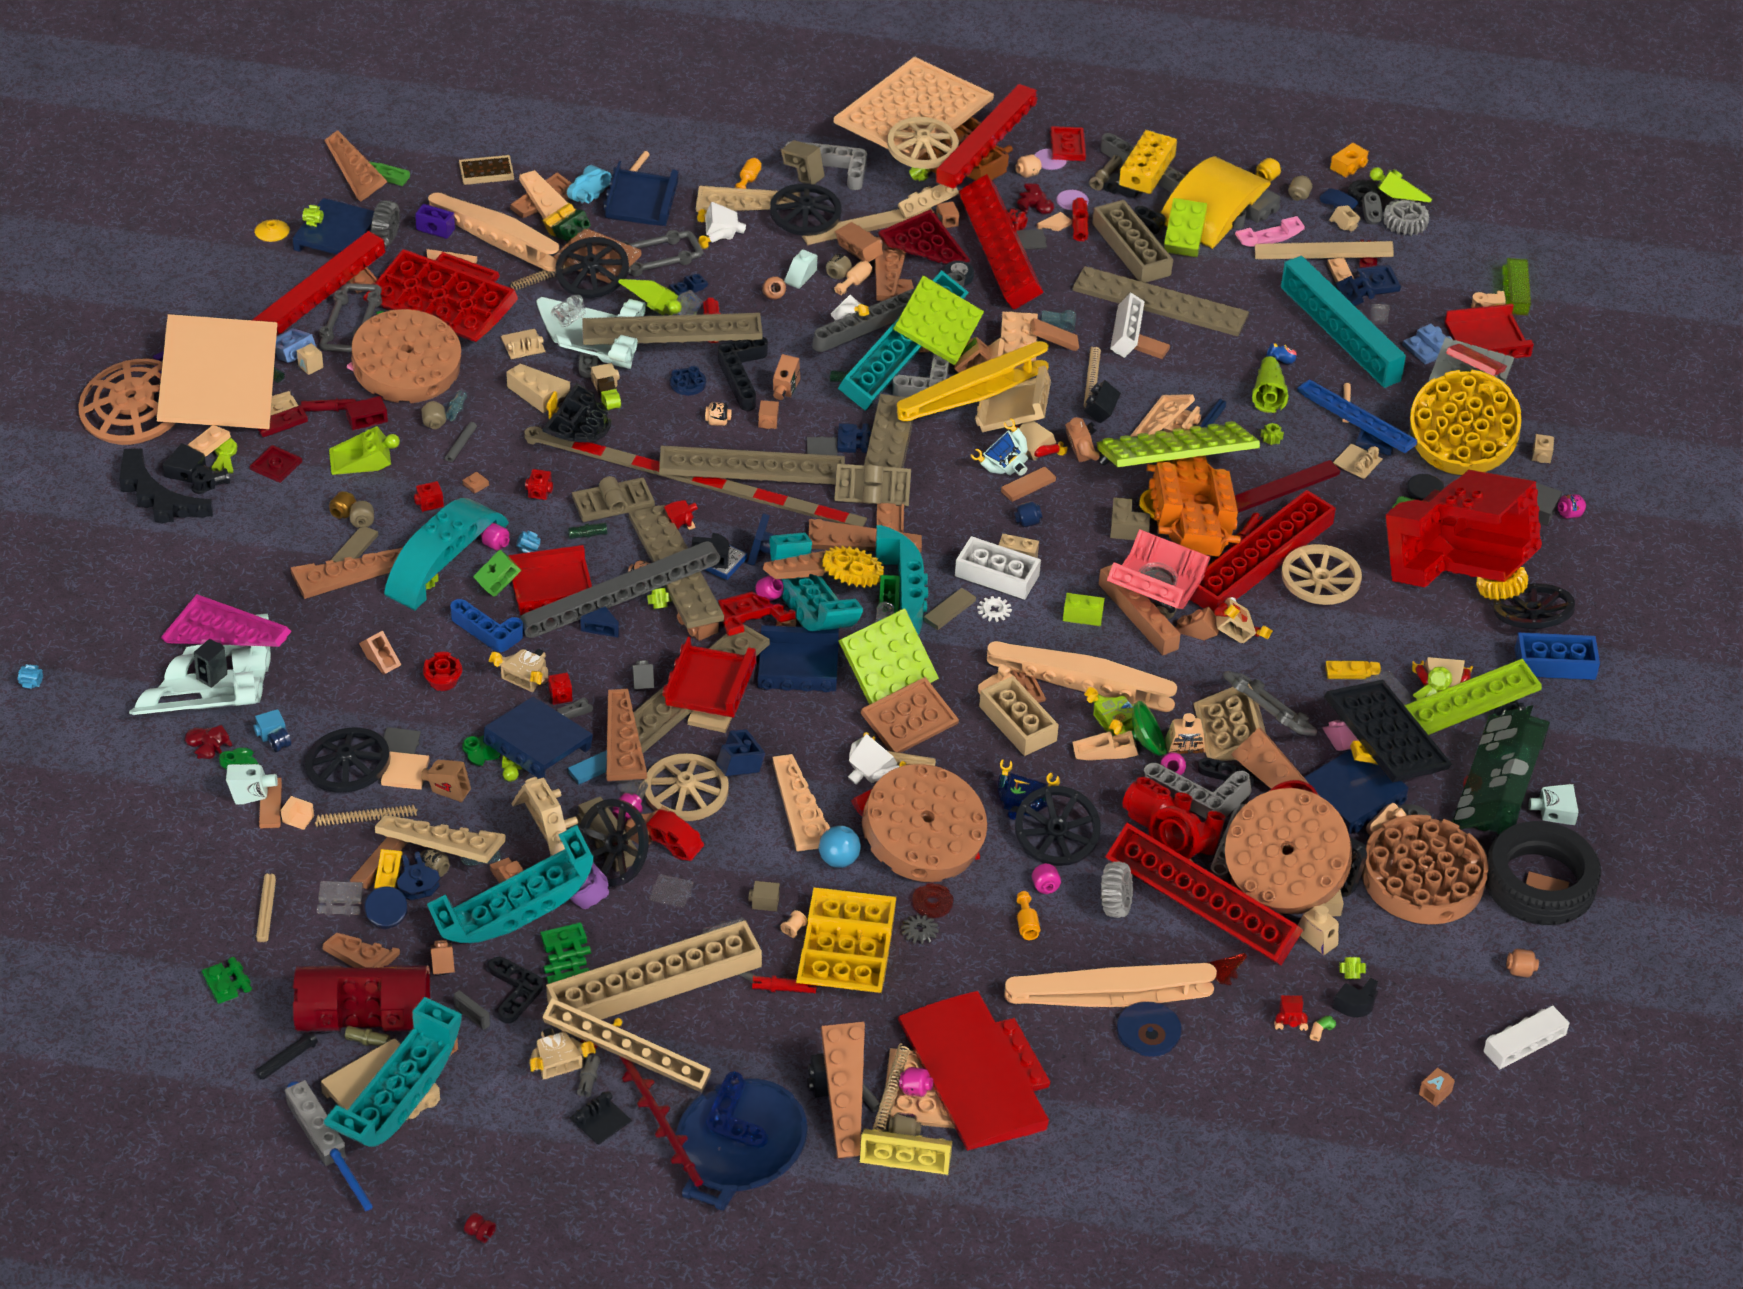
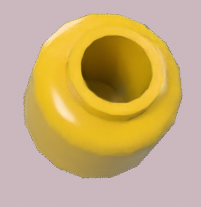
[1256,158,1281,182]

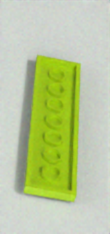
[1404,659,1542,735]

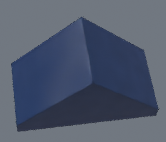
[580,606,619,638]

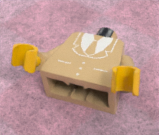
[489,649,548,692]
[529,1028,596,1080]

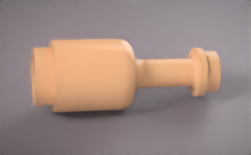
[834,261,872,295]

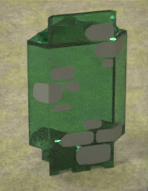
[1452,705,1550,835]

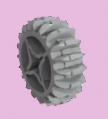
[1383,199,1429,236]
[1100,861,1133,918]

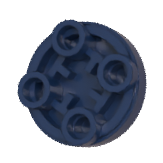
[670,366,706,395]
[365,886,408,929]

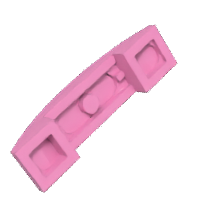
[1235,216,1304,247]

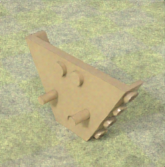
[511,777,578,856]

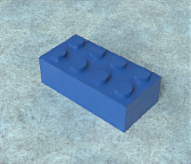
[1515,633,1600,680]

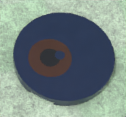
[1117,1002,1181,1057]

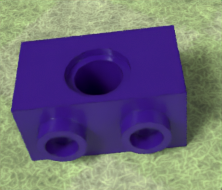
[415,204,455,239]

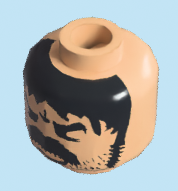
[705,402,732,426]

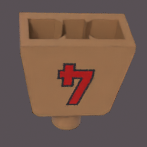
[421,760,471,802]

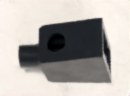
[163,443,212,483]

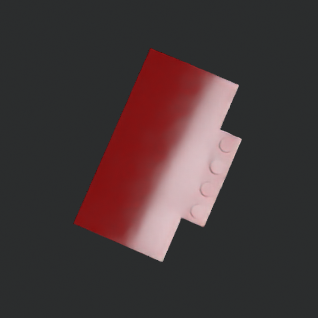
[363,249,518,342]
[898,991,1050,1150]

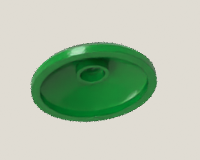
[1132,701,1167,756]

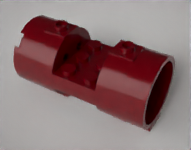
[293,965,431,1031]

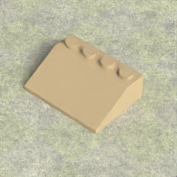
[1193,684,1266,761]

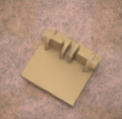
[501,329,545,359]
[1333,444,1382,479]

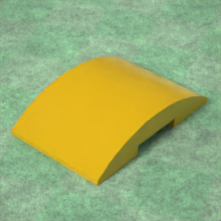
[1158,157,1271,249]
[796,887,896,993]

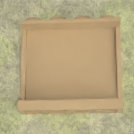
[975,365,1051,432]
[321,1038,440,1120]

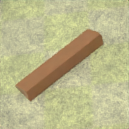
[350,837,408,889]

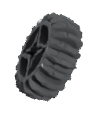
[371,200,400,247]

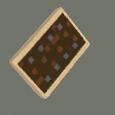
[459,155,514,185]

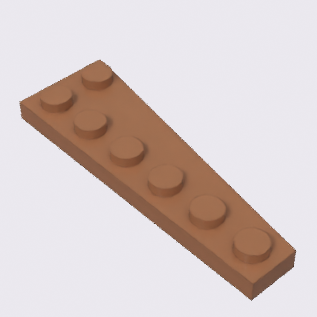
[325,130,387,202]
[809,519,922,552]
[763,547,841,579]
[607,689,647,781]
[821,1022,865,1159]

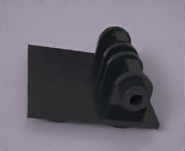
[569,1091,632,1145]

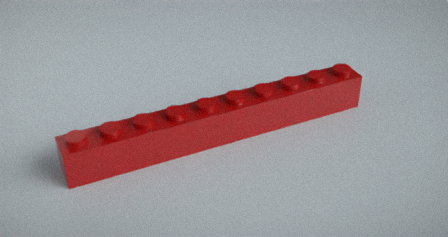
[936,84,1037,189]
[251,231,385,337]

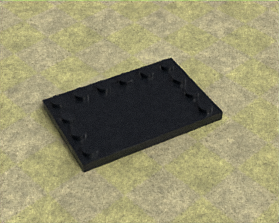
[1324,679,1452,782]

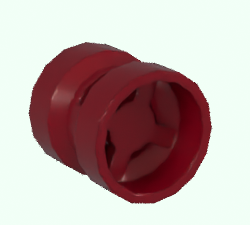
[464,1212,496,1243]

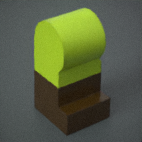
[597,376,621,410]

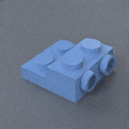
[1402,324,1452,364]
[275,328,316,363]

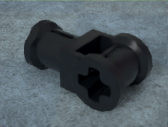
[192,468,230,494]

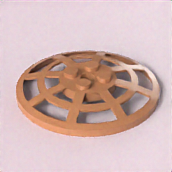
[79,359,176,445]

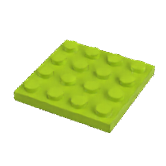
[893,276,984,365]
[839,609,939,705]

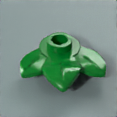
[462,735,500,766]
[219,748,258,769]

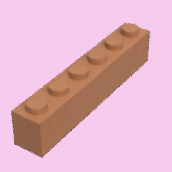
[1099,564,1181,656]

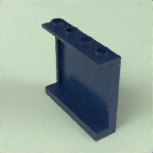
[603,161,679,226]
[293,198,375,254]
[758,625,839,692]
[483,696,593,779]
[1304,749,1409,835]

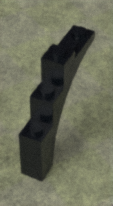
[119,449,213,523]

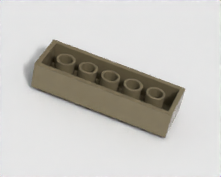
[1092,200,1173,283]
[864,394,914,468]

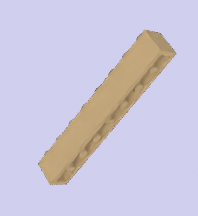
[542,998,711,1092]

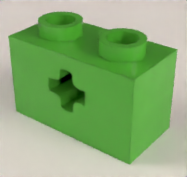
[473,550,521,597]

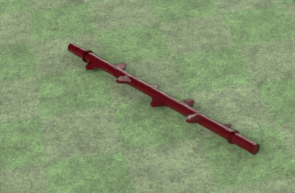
[619,1056,703,1187]

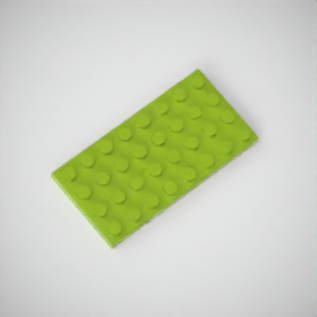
[1097,421,1260,467]

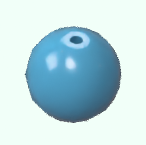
[818,826,861,868]

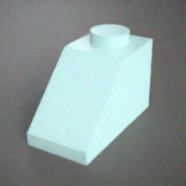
[784,249,817,289]

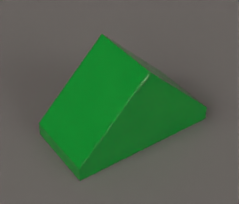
[879,575,900,614]

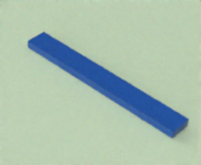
[1297,379,1417,453]

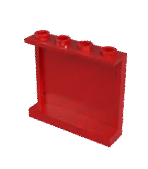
[1444,304,1534,358]
[508,545,592,615]
[662,637,756,718]

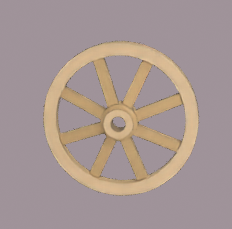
[887,117,958,169]
[1281,544,1362,605]
[644,754,729,821]

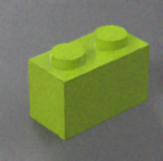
[1063,593,1105,626]

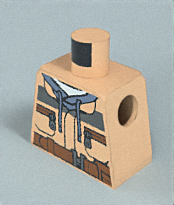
[1165,713,1205,754]

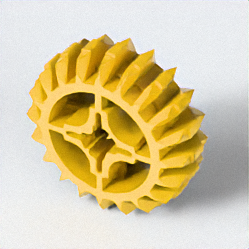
[1476,567,1528,600]

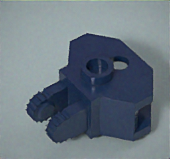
[397,852,440,901]

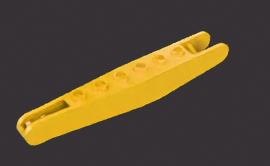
[897,341,1049,421]

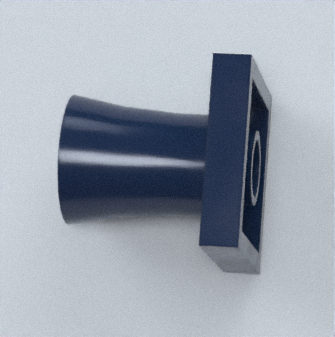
[747,513,778,565]

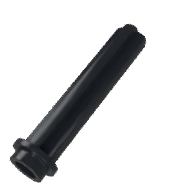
[256,1032,318,1079]

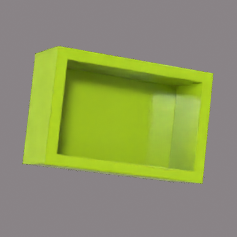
[1164,198,1207,258]

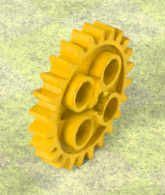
[822,546,884,588]

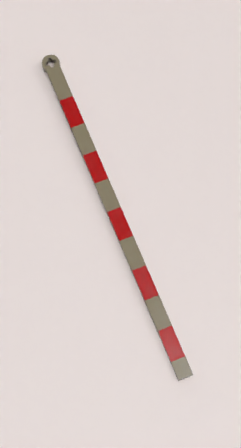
[525,426,867,527]

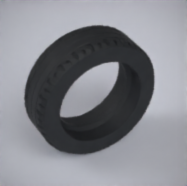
[1486,821,1601,925]

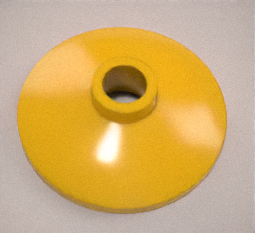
[255,220,290,242]

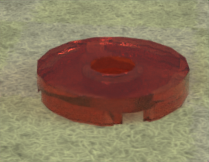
[912,883,954,918]

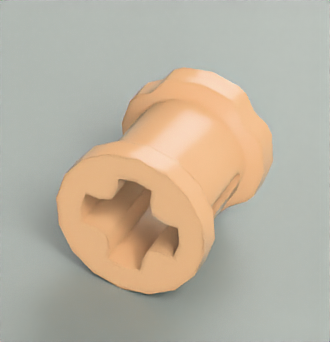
[781,910,808,938]

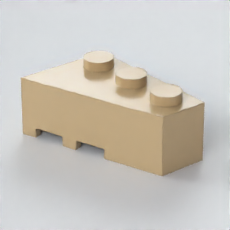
[507,364,570,413]

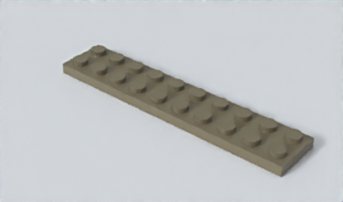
[1073,266,1249,336]
[582,313,762,345]
[659,446,845,485]
[629,505,724,629]
[633,624,770,754]

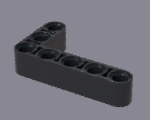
[718,336,768,411]

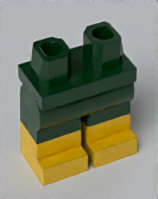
[543,203,591,241]

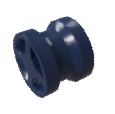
[267,728,291,752]

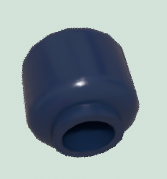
[1014,501,1043,527]

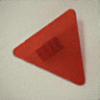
[1208,953,1247,985]

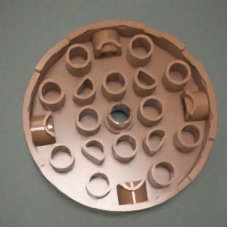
[351,309,461,403]
[862,764,987,882]
[1225,788,1352,915]
[1362,815,1488,924]

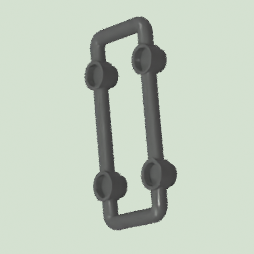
[621,230,703,276]
[319,283,382,352]
[1223,671,1317,736]

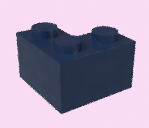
[716,729,765,776]

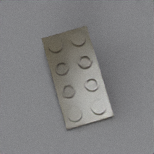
[834,464,911,506]
[572,476,655,522]

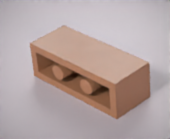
[835,222,883,262]

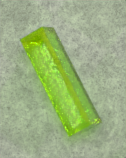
[1502,258,1531,316]

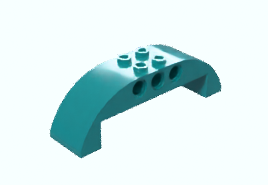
[384,498,509,611]
[875,525,928,635]
[770,533,863,631]
[427,825,593,943]
[324,997,462,1147]

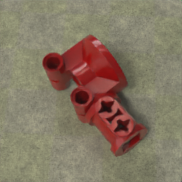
[1122,777,1225,859]

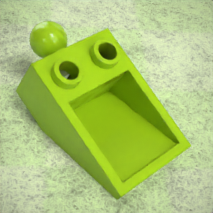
[1370,167,1432,202]
[618,279,683,316]
[329,426,400,475]

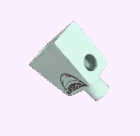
[226,764,278,804]
[1529,784,1578,825]

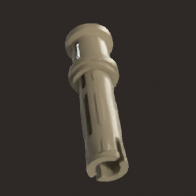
[1089,155,1122,191]

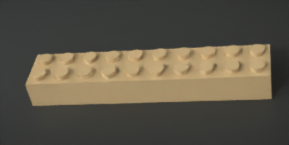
[546,920,762,1032]

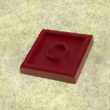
[250,445,302,483]

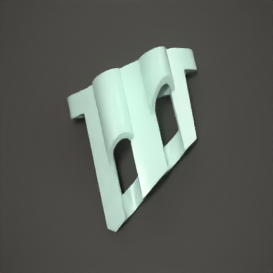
[129,613,271,715]

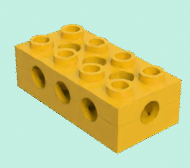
[1119,130,1177,194]

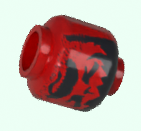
[1007,208,1028,231]

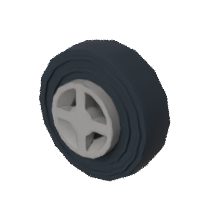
[943,261,974,286]

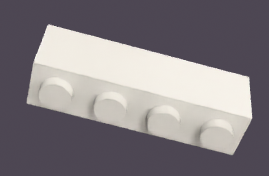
[1110,292,1145,358]
[1484,1006,1569,1069]

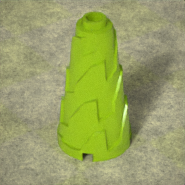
[1252,356,1288,413]

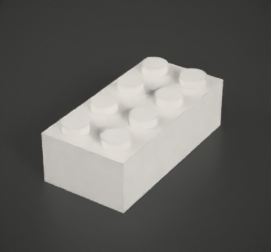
[955,536,1041,600]

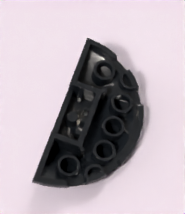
[542,383,611,442]

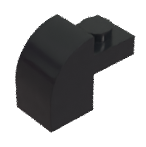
[692,533,729,569]
[1333,978,1378,1018]

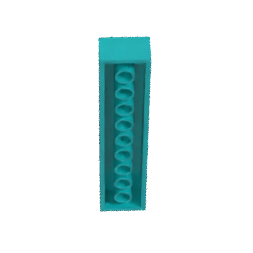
[1281,255,1406,388]
[838,270,969,411]

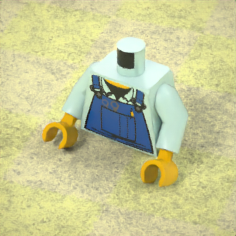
[971,418,1028,476]

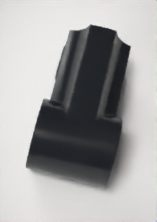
[1104,173,1139,198]

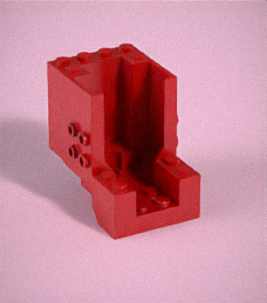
[1386,470,1542,587]

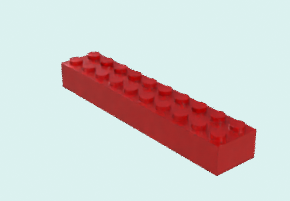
[958,174,1044,309]
[1190,490,1336,612]
[1105,823,1303,965]

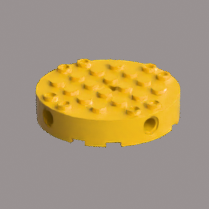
[1410,370,1521,475]

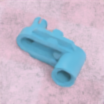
[567,165,612,203]

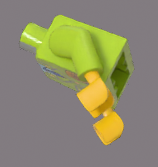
[1084,687,1136,736]

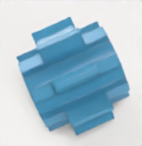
[516,530,541,553]
[18,664,43,689]

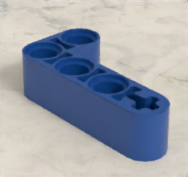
[450,599,523,652]

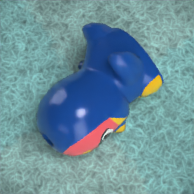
[1266,343,1297,364]

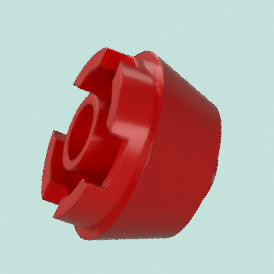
[423,652,462,691]

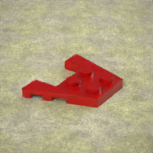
[718,592,796,636]

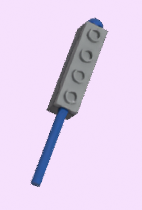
[285,1080,373,1211]

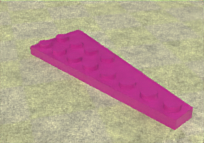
[161,594,291,647]

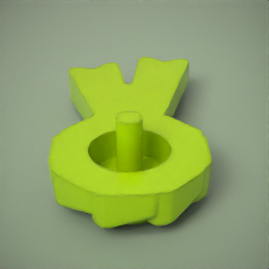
[212,438,238,474]
[1413,667,1452,700]

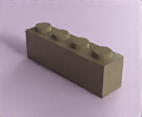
[577,796,637,872]

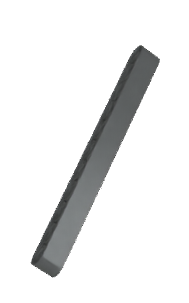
[1101,133,1246,229]
[812,271,965,352]
[520,541,720,638]

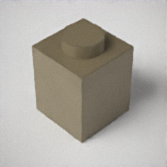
[749,881,780,911]

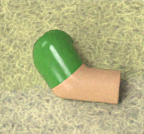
[1310,1016,1336,1041]

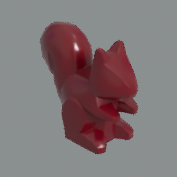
[1017,183,1055,214]
[185,725,233,759]

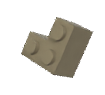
[781,140,825,184]
[1110,498,1150,540]

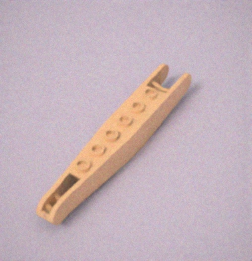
[428,193,559,272]
[987,641,1177,712]
[1004,963,1217,1007]

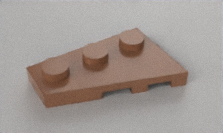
[323,933,400,968]

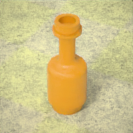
[735,158,761,189]
[1017,891,1040,940]

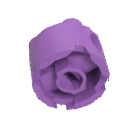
[570,863,609,909]

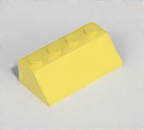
[860,1129,952,1175]

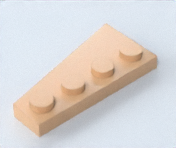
[519,171,568,219]
[1131,394,1195,437]

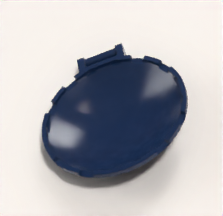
[676,1078,808,1211]

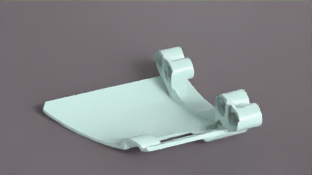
[536,297,646,369]

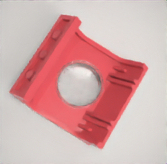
[1107,529,1210,609]

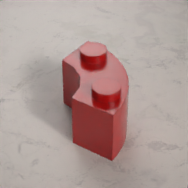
[646,809,704,861]

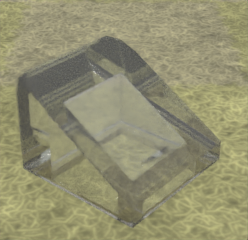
[1369,304,1389,324]

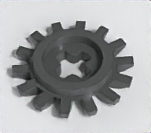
[901,914,939,944]

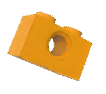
[1330,143,1368,178]

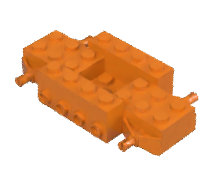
[1147,455,1240,556]

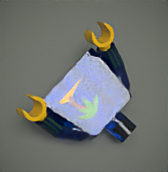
[997,760,1060,820]

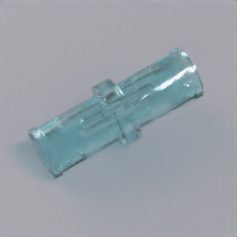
[446,391,467,421]

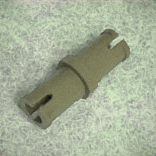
[345,1026,390,1046]

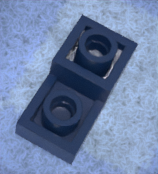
[1319,188,1358,210]
[668,274,708,298]

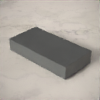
[454,990,490,1030]

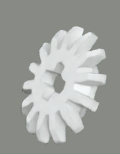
[977,596,1012,622]

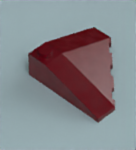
[878,209,971,264]

